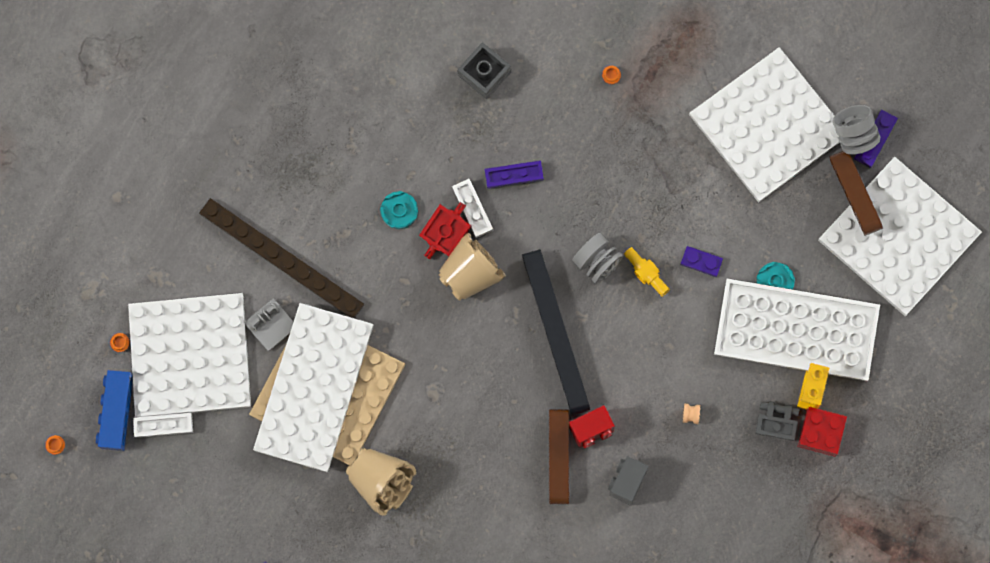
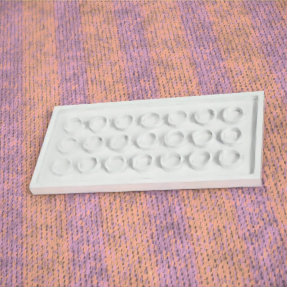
[714,279,880,381]
[253,303,374,472]

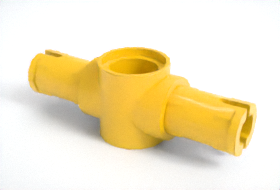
[624,247,670,297]

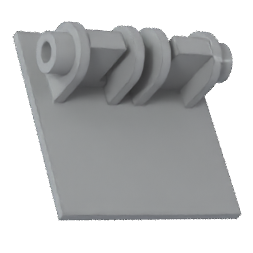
[245,298,293,352]

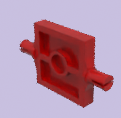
[419,202,472,260]

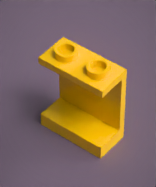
[797,363,830,410]

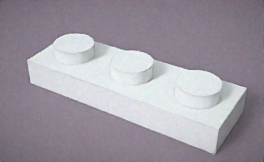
[452,179,493,238]
[133,413,193,438]

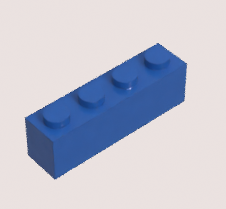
[96,370,133,451]

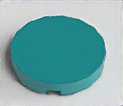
[380,191,418,229]
[756,262,795,290]

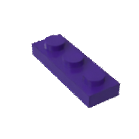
[854,109,898,168]
[485,160,544,189]

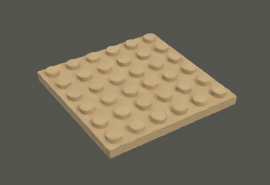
[249,345,405,465]

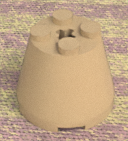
[439,233,506,301]
[346,448,416,516]

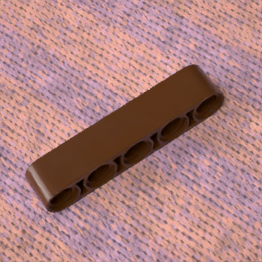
[829,151,883,236]
[549,409,569,504]

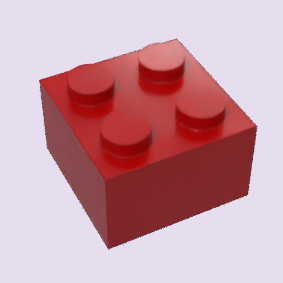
[569,405,615,449]
[797,407,847,457]

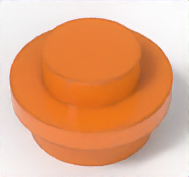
[602,66,621,85]
[110,333,130,352]
[45,435,65,455]

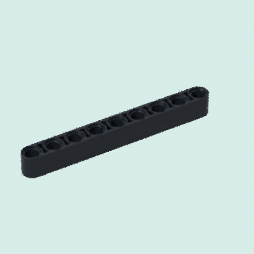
[522,249,590,416]

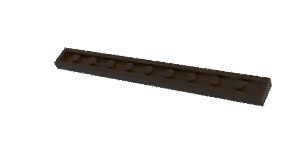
[199,198,364,319]

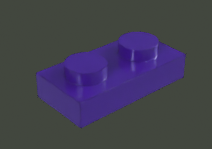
[680,246,723,278]

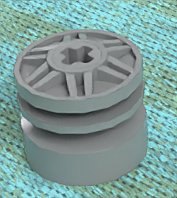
[832,105,881,154]
[572,233,623,284]

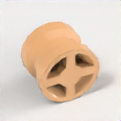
[683,403,700,424]

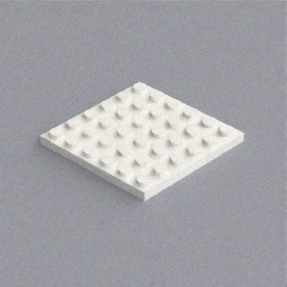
[689,47,840,203]
[818,157,982,316]
[128,293,251,417]

